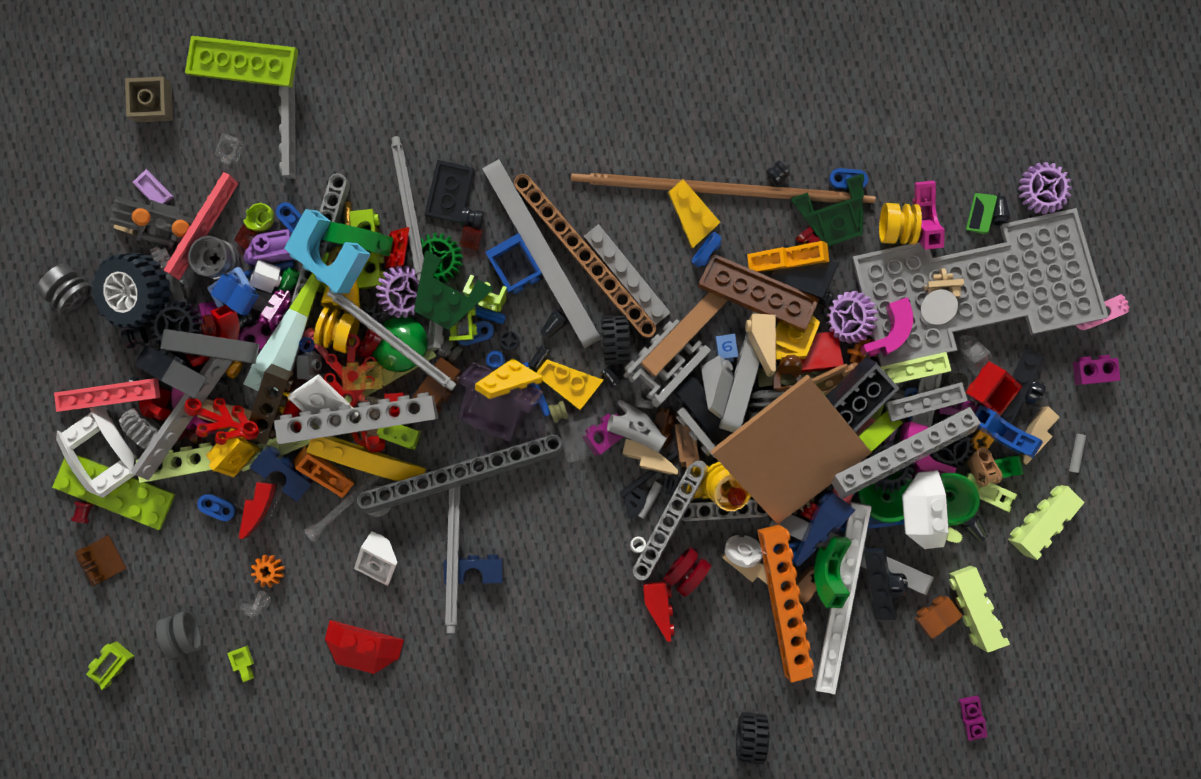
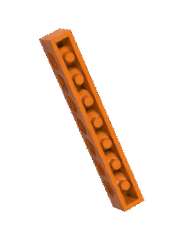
[757,525,814,683]

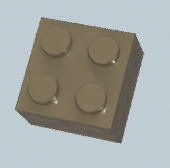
[125,77,173,122]

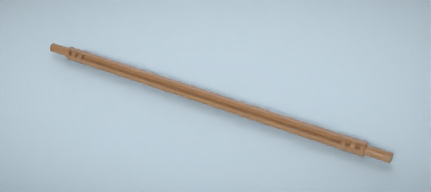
[571,173,876,204]

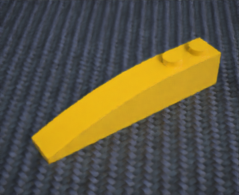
[306,436,426,481]

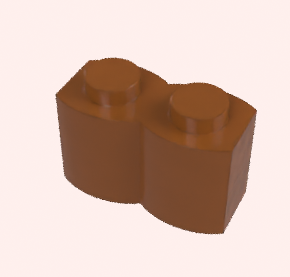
[915,595,962,639]

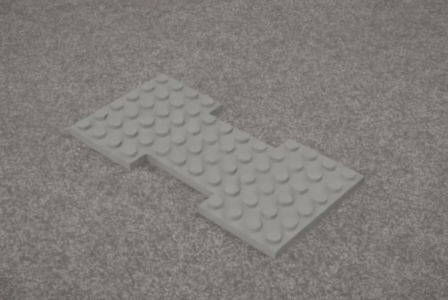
[852,208,1109,367]

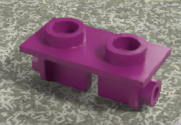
[259,290,292,331]

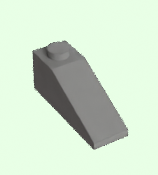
[701,355,733,418]

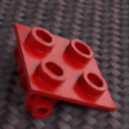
[384,227,410,270]

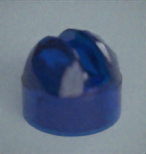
[299,337,315,352]

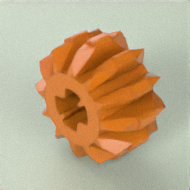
[251,555,285,588]

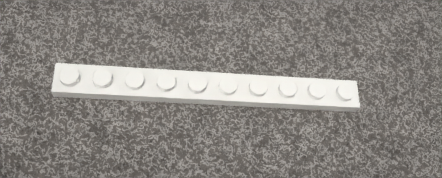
[815,502,871,694]

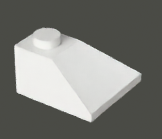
[354,531,397,586]

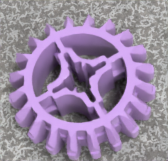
[1018,162,1072,214]
[376,266,419,318]
[827,291,879,343]

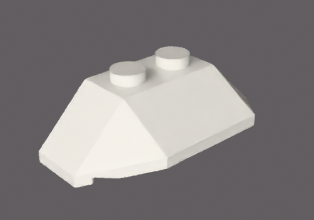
[902,470,949,549]

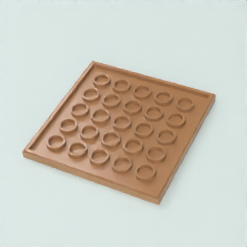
[711,374,872,524]

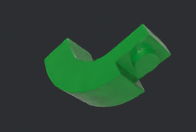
[321,222,393,256]
[814,537,852,608]

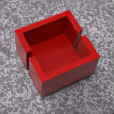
[965,361,1022,416]

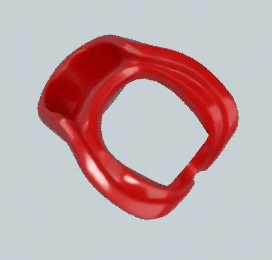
[351,430,386,452]

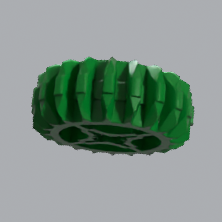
[411,232,463,283]

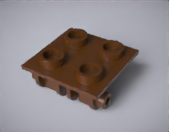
[74,535,127,587]

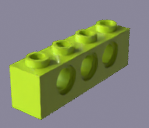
[350,209,385,290]

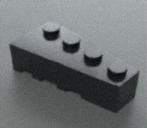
[134,345,207,398]
[673,374,733,447]

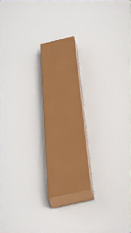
[640,292,728,377]

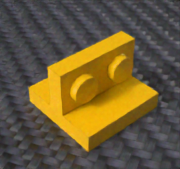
[206,428,260,478]

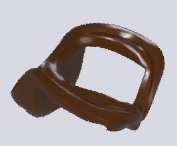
[773,355,803,392]

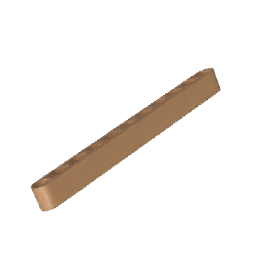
[514,174,656,338]

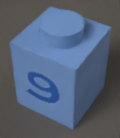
[714,334,738,362]

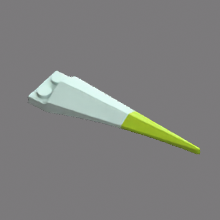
[243,252,329,391]

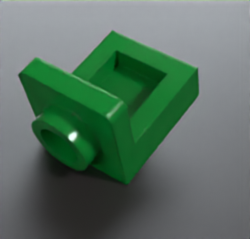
[993,456,1023,478]

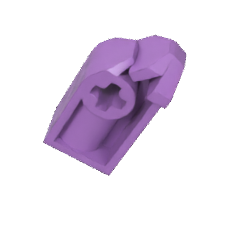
[243,229,293,267]

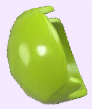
[243,203,274,232]

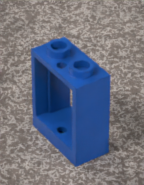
[486,233,542,295]

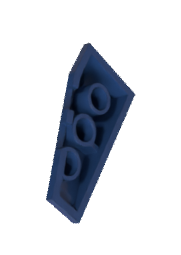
[792,491,856,566]

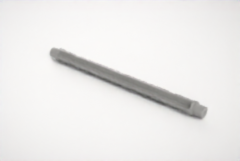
[391,136,424,282]
[327,290,456,391]
[445,486,461,634]

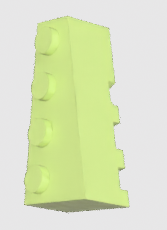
[1008,485,1084,560]
[949,566,1010,652]

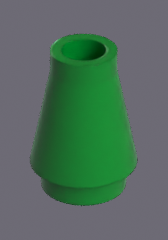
[276,267,300,293]

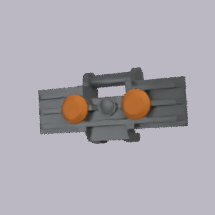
[109,196,208,250]

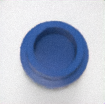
[486,351,505,370]

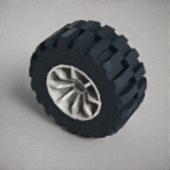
[92,253,171,329]

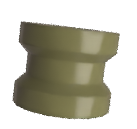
[548,400,569,423]

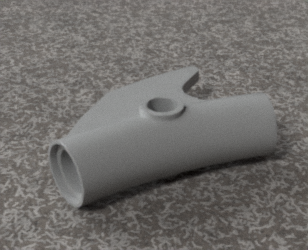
[607,400,667,453]

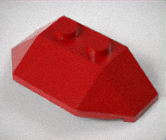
[325,620,404,674]

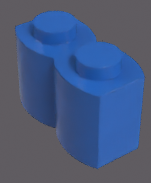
[211,273,259,315]

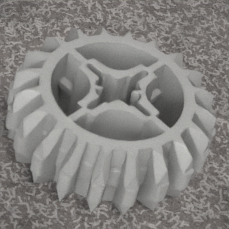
[119,408,161,450]

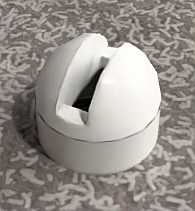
[630,537,646,553]

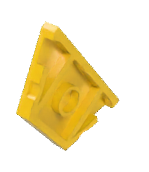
[776,316,820,360]

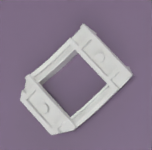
[56,406,137,498]

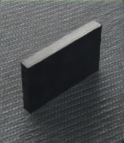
[425,160,475,224]
[770,244,839,299]

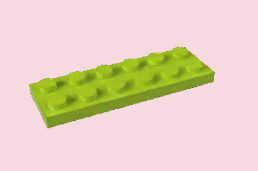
[185,36,299,88]
[52,454,175,530]

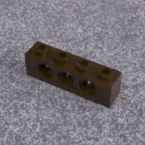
[249,363,294,445]

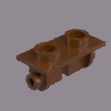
[654,408,676,449]

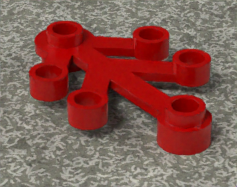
[324,334,377,408]
[184,398,259,445]

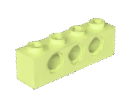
[136,442,214,483]

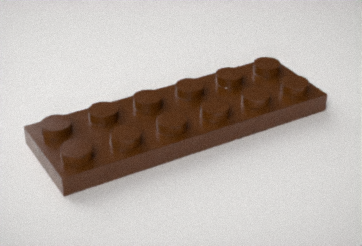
[698,253,819,333]

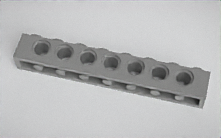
[274,392,438,444]
[831,407,981,499]

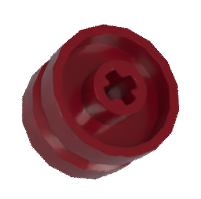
[663,547,712,597]

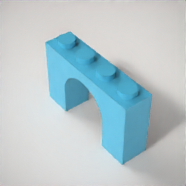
[284,209,371,293]

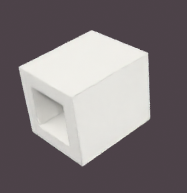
[249,260,282,293]

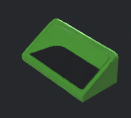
[966,193,997,235]

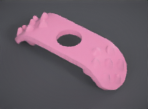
[1076,294,1130,330]

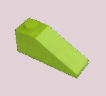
[858,411,902,452]

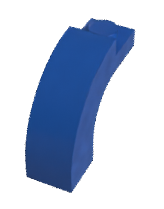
[975,405,1043,458]

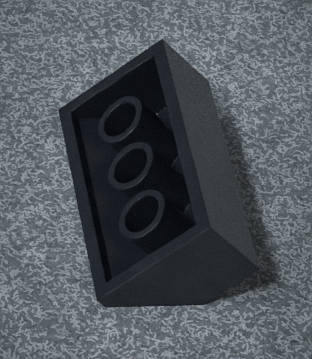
[826,357,900,432]

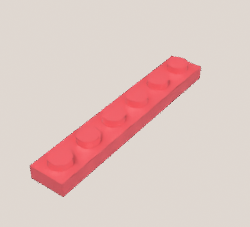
[164,172,239,281]
[54,378,160,412]

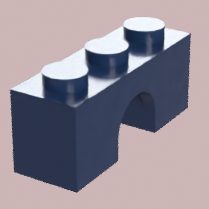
[250,445,313,501]
[444,554,504,584]

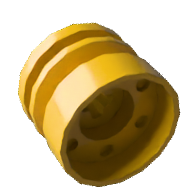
[879,203,922,245]
[314,306,360,354]
[701,462,751,511]

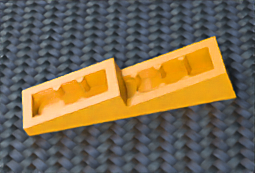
[747,241,829,272]

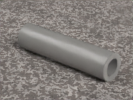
[1069,434,1086,473]
[637,481,663,519]

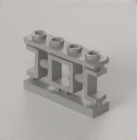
[623,319,711,408]

